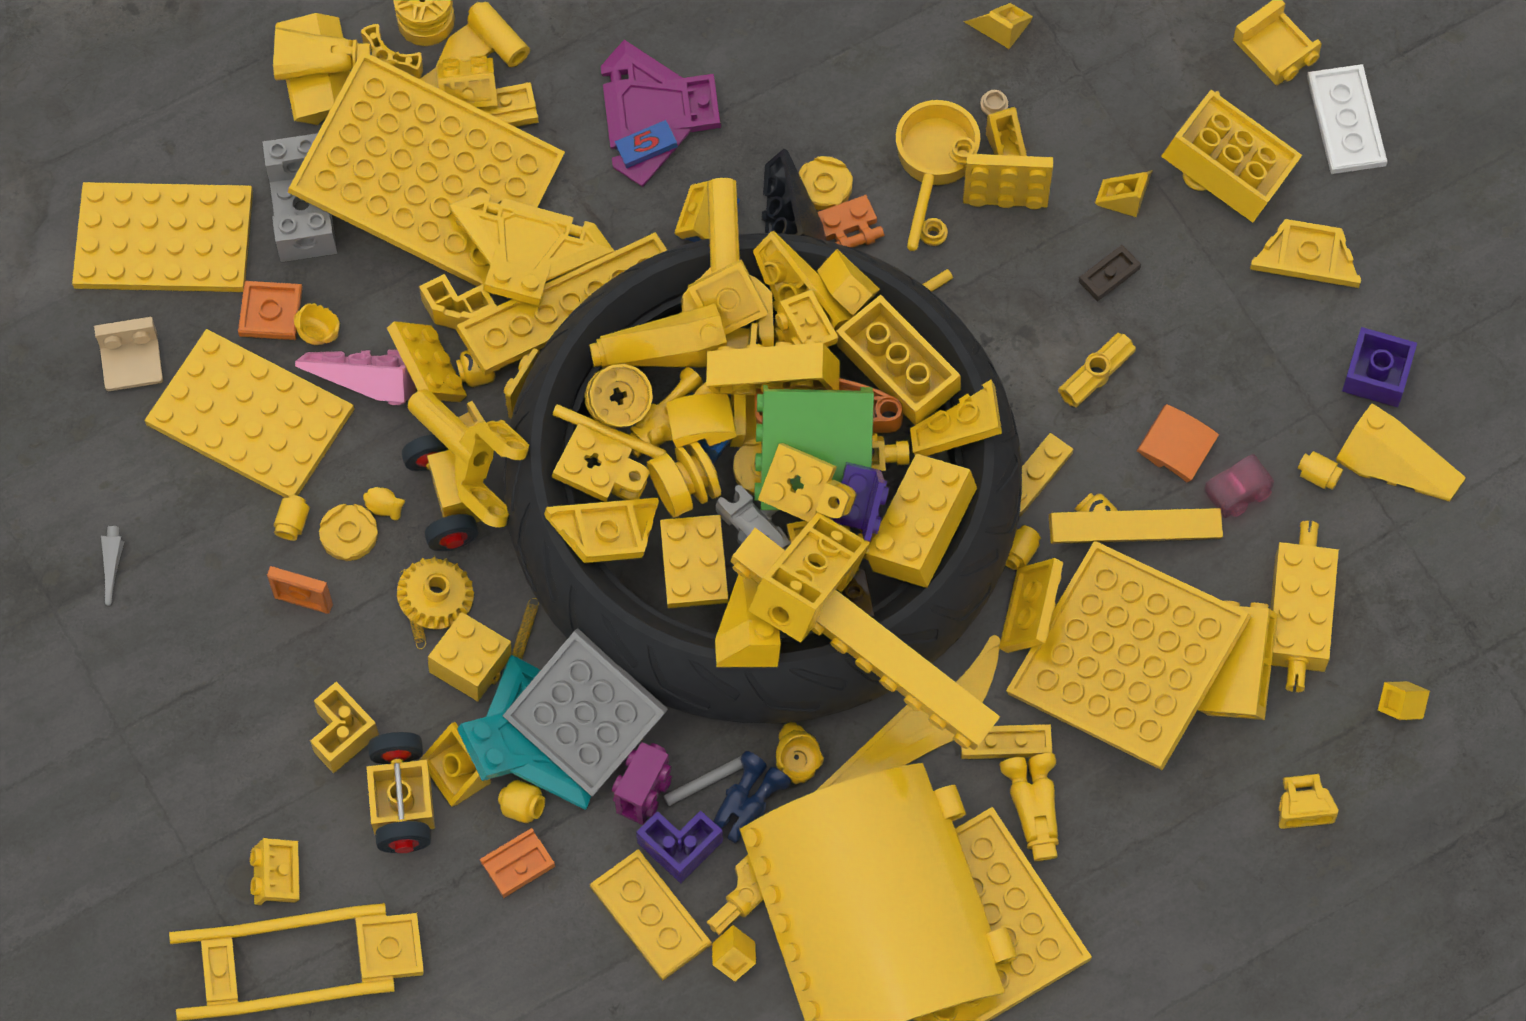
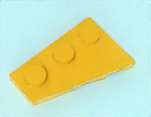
[910,380,1002,456]

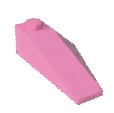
[295,350,417,405]

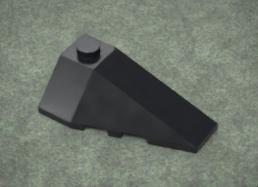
[761,149,826,240]

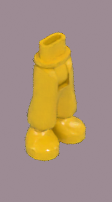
[999,753,1059,861]

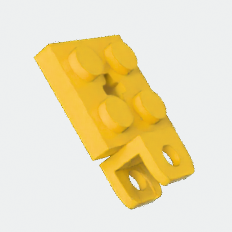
[552,423,650,502]
[758,443,857,522]

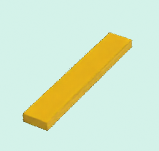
[1049,508,1223,544]

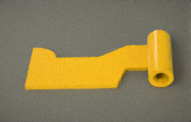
[420,2,530,89]

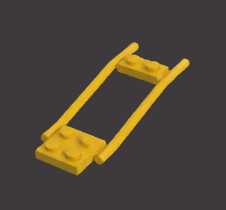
[169,903,424,1021]

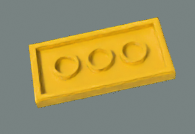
[590,849,712,981]

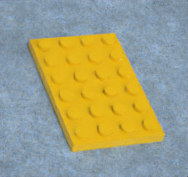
[72,182,253,292]
[144,329,354,498]

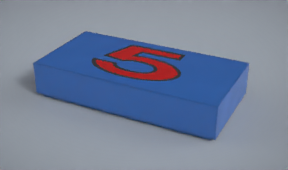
[614,120,678,169]

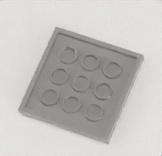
[503,628,668,796]

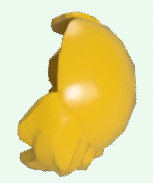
[294,303,340,345]

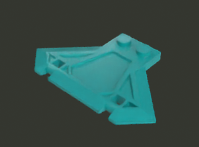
[457,655,591,810]

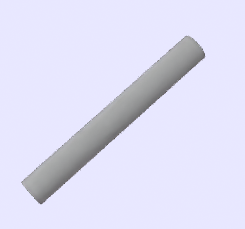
[663,755,743,806]

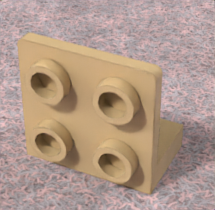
[94,317,163,391]

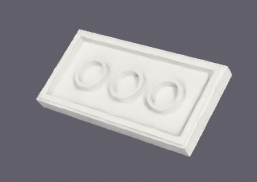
[1307,64,1387,174]

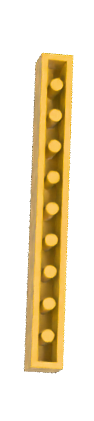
[730,528,1000,750]

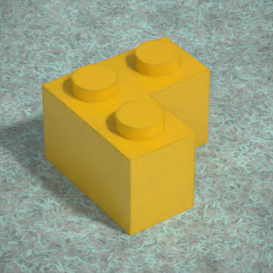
[310,681,379,774]

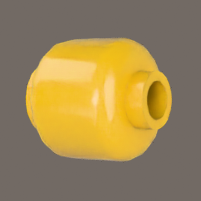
[498,780,545,824]

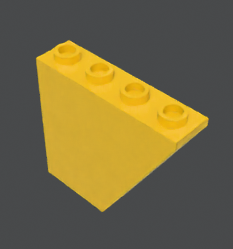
[1198,601,1278,720]

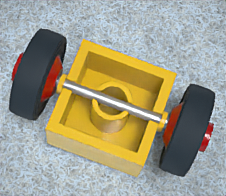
[402,434,481,551]
[366,732,435,853]

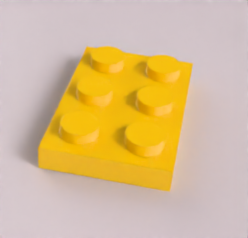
[387,321,467,402]
[660,515,728,608]
[999,558,1063,653]

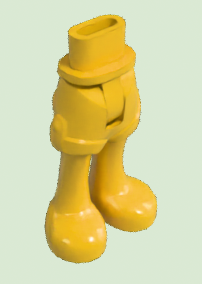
[629,367,714,458]

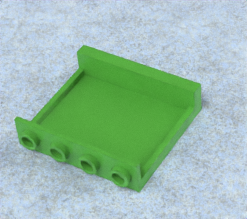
[754,385,874,510]

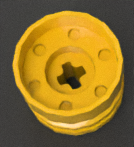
[393,0,455,46]
[584,364,653,428]
[647,441,721,518]

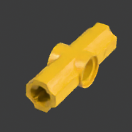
[1058,333,1136,408]

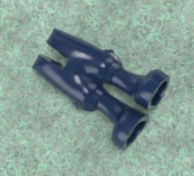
[713,751,792,844]

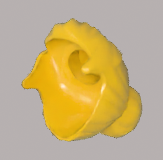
[776,722,824,784]

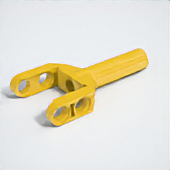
[681,178,774,347]
[408,389,529,528]

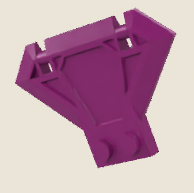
[601,40,721,187]

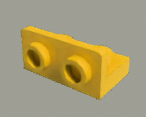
[250,838,299,905]

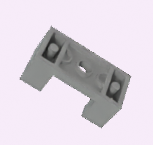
[262,133,337,262]

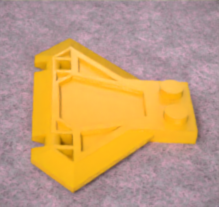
[449,192,614,306]

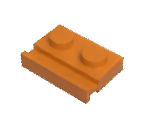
[480,828,555,898]

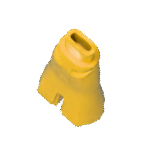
[273,27,370,81]

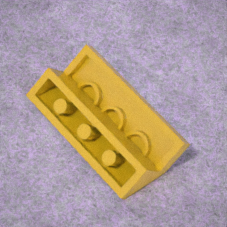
[275,13,350,125]

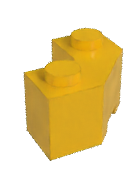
[419,274,496,329]

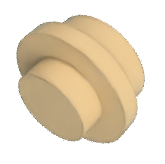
[980,90,1008,116]

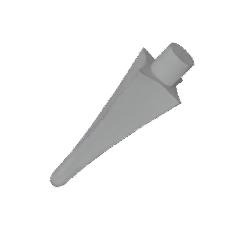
[101,526,124,606]

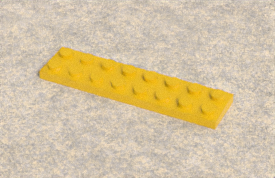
[456,232,667,376]

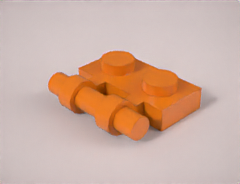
[817,195,885,248]

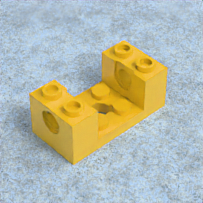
[748,512,870,643]

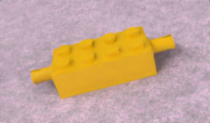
[1270,521,1339,692]

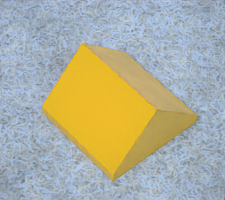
[419,722,491,807]

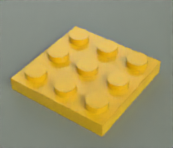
[963,154,1053,209]

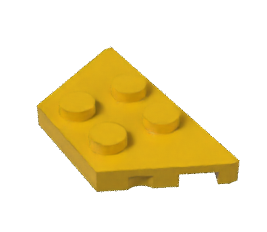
[1250,219,1361,288]
[544,498,659,563]

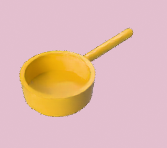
[896,100,980,251]

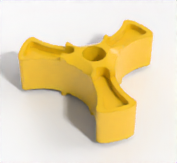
[361,24,423,79]

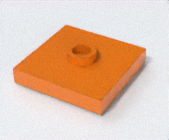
[238,281,303,340]
[267,566,333,614]

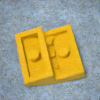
[666,393,737,448]

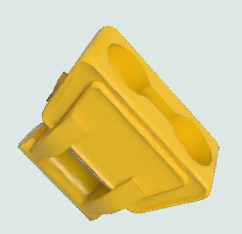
[1279,774,1339,829]

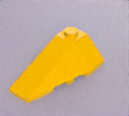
[600,303,728,367]
[715,574,781,667]

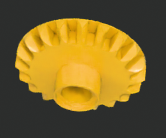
[397,556,474,629]

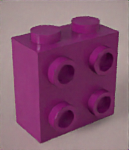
[612,742,672,825]

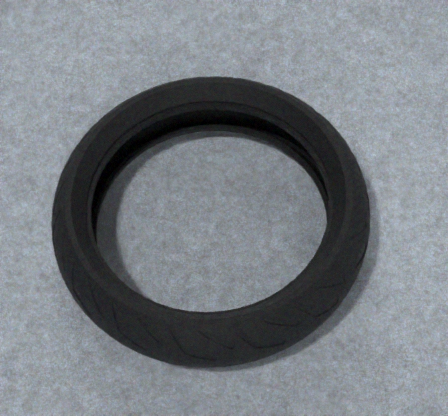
[503,233,1022,724]

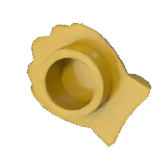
[363,487,405,520]

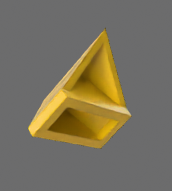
[964,3,1033,49]

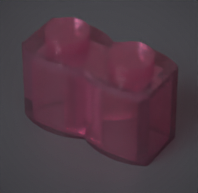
[1204,454,1274,518]

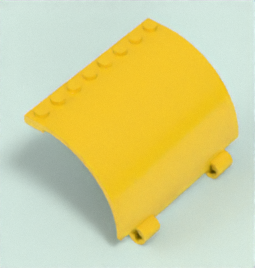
[740,763,1018,1021]

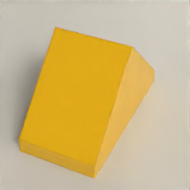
[986,107,1027,156]

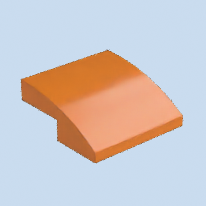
[1137,404,1219,482]

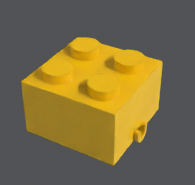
[428,612,511,702]

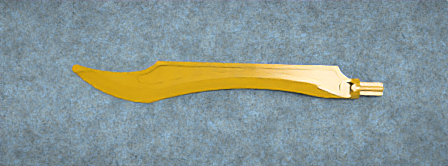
[707,635,1000,935]

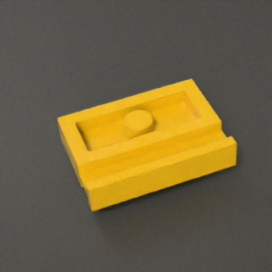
[478,82,539,127]

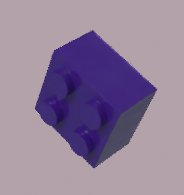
[1342,327,1417,407]

